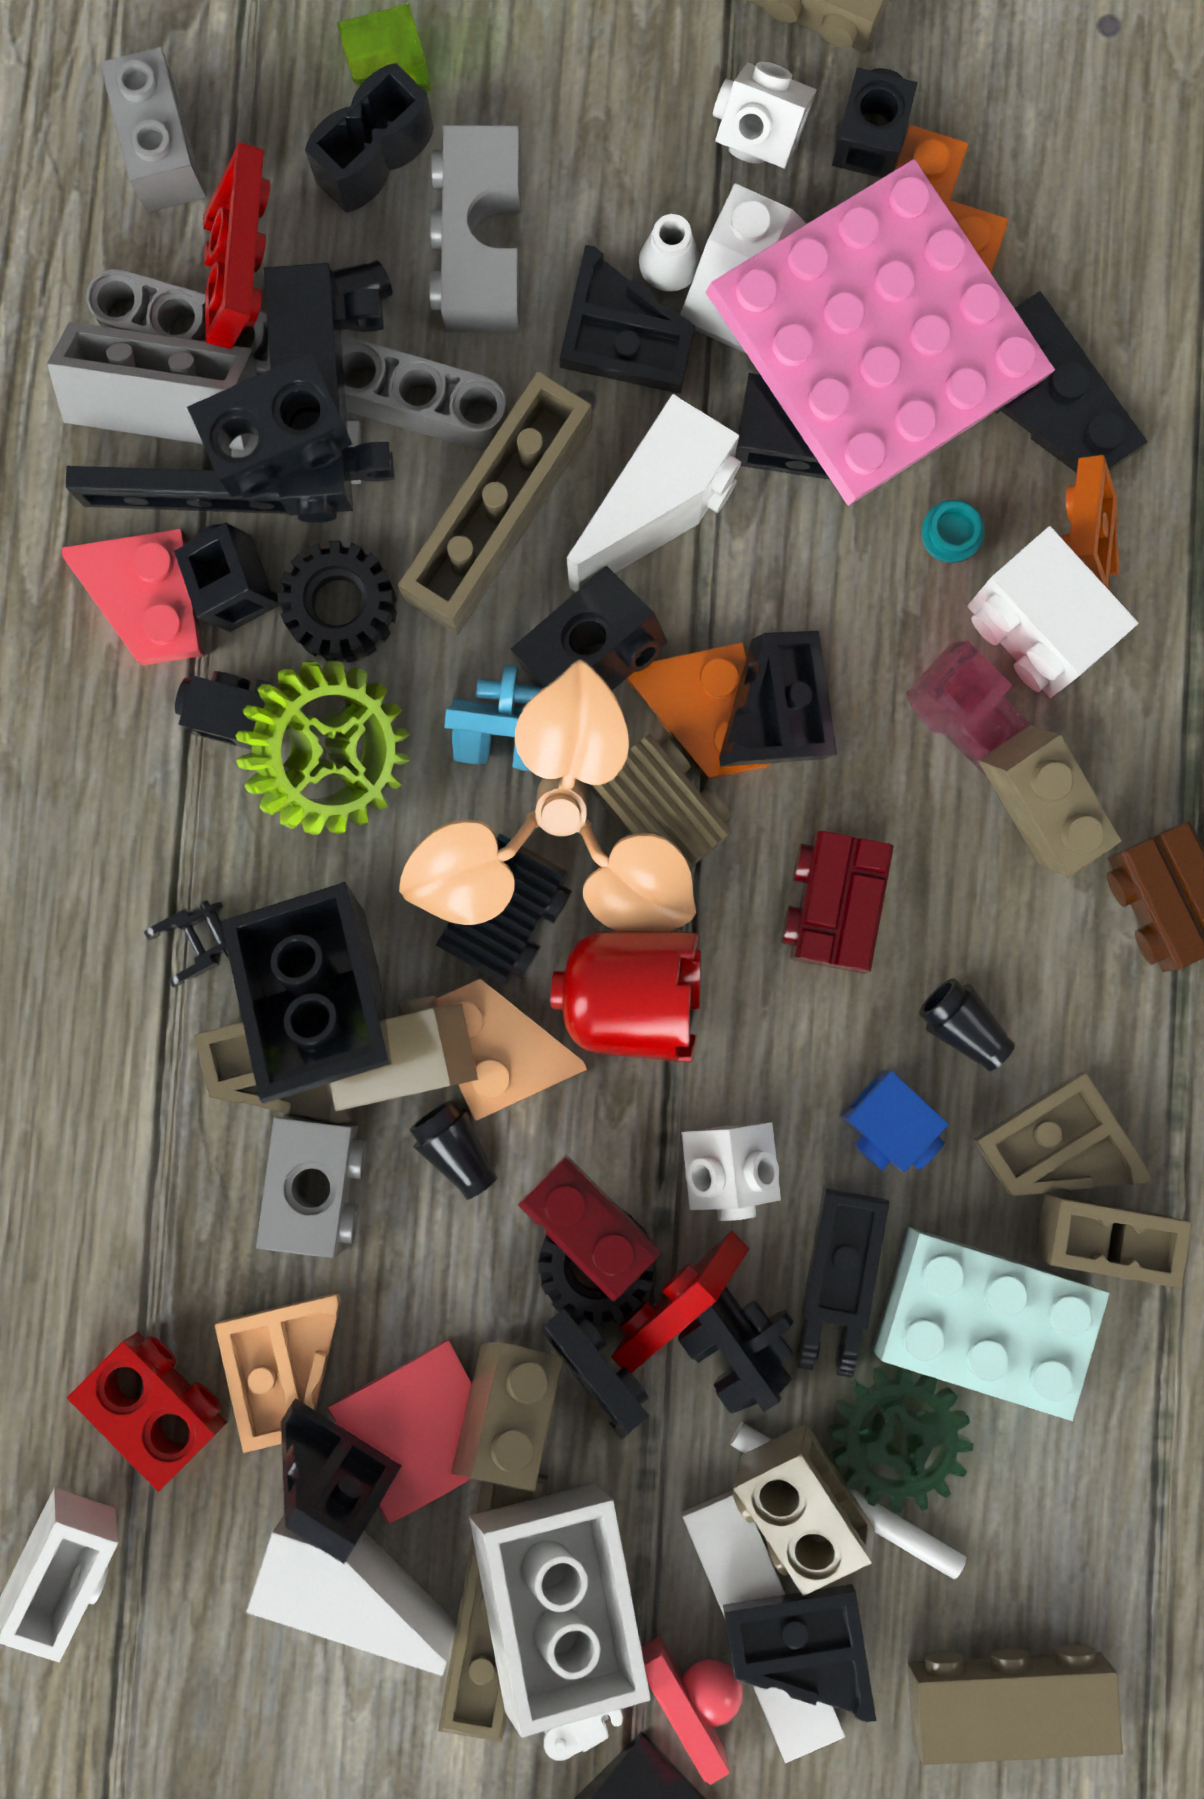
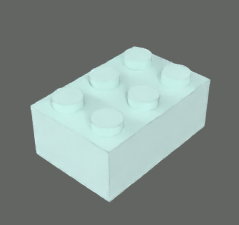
[871,1226,1110,1421]

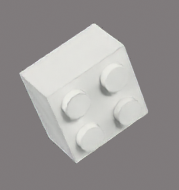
[967,526,1139,698]

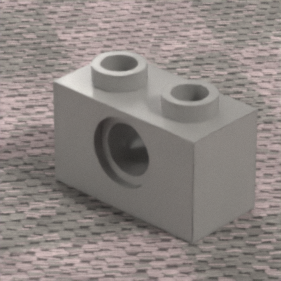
[256,1115,367,1258]

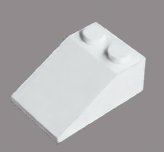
[567,394,741,592]
[246,1514,457,1676]

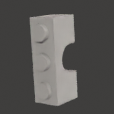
[430,125,521,332]

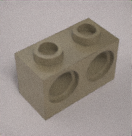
[1033,1193,1192,1289]
[732,1423,875,1596]

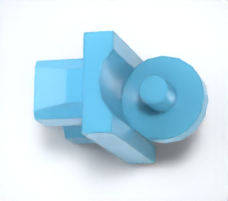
[444,664,541,772]

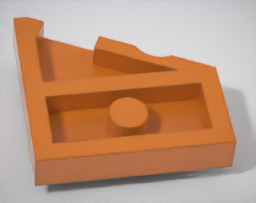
[626,642,770,781]

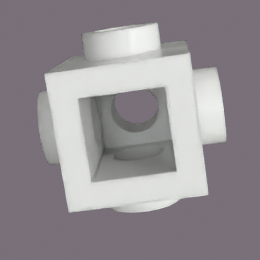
[713,62,817,169]
[681,1122,781,1221]

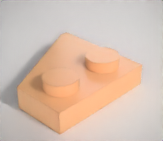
[436,978,587,1121]
[214,1292,342,1453]

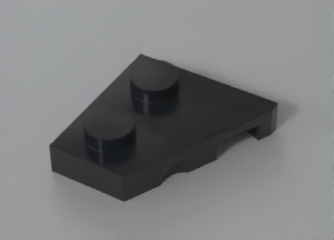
[281,1398,402,1564]

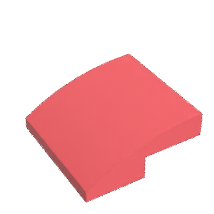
[326,1340,472,1524]

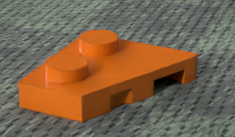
[1061,455,1119,592]

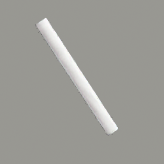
[730,1422,966,1580]

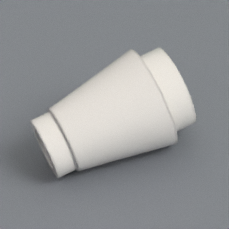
[639,214,700,292]

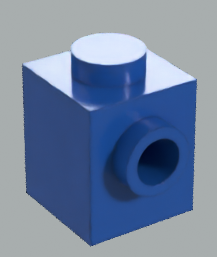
[840,1070,949,1172]

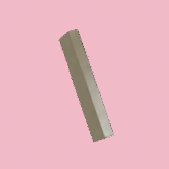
[438,1474,548,1742]

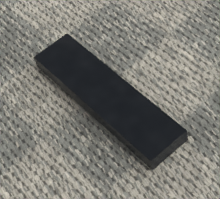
[65,466,288,514]

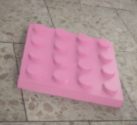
[705,159,1055,506]

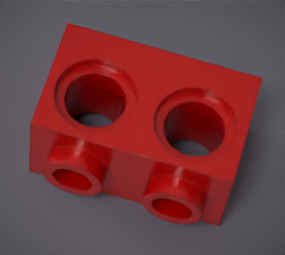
[66,1332,228,1492]

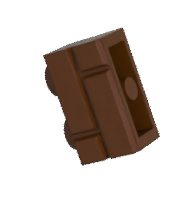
[1107,821,1204,972]

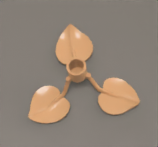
[400,660,696,932]

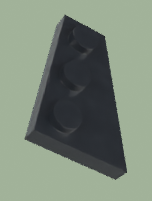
[995,291,1148,473]

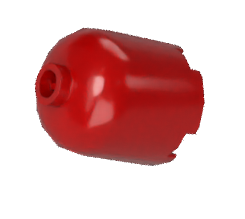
[551,931,701,1063]

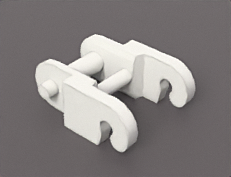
[544,1709,623,1761]

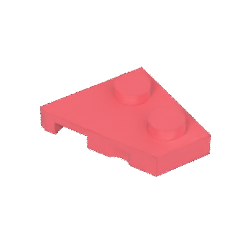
[61,529,204,666]

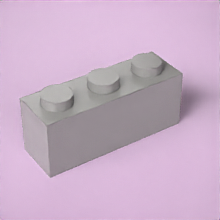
[47,322,257,450]

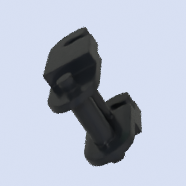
[144,900,229,988]

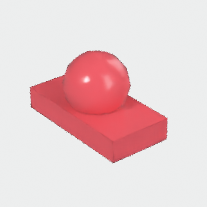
[641,1636,744,1785]

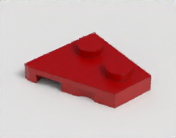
[611,1230,749,1374]

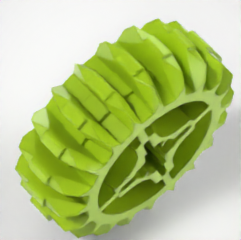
[236,661,410,835]

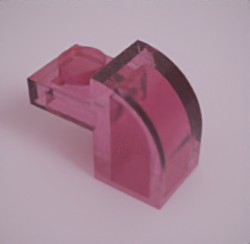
[906,640,1032,776]

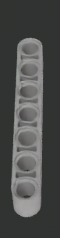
[86,269,508,450]

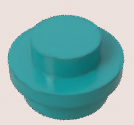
[921,500,985,563]

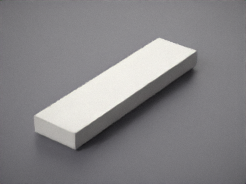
[682,1490,845,1763]

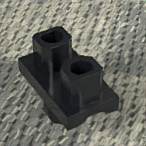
[678,1287,794,1414]

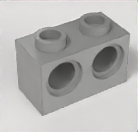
[100,47,206,212]

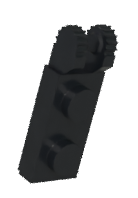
[797,1187,889,1378]

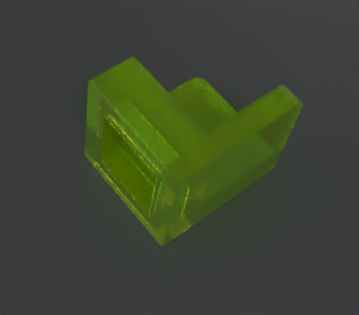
[337,3,431,93]

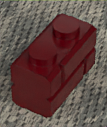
[781,831,894,974]
[518,1154,661,1302]

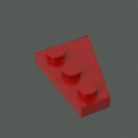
[203,142,270,349]

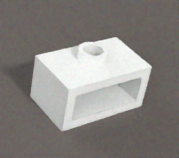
[0,1487,118,1662]

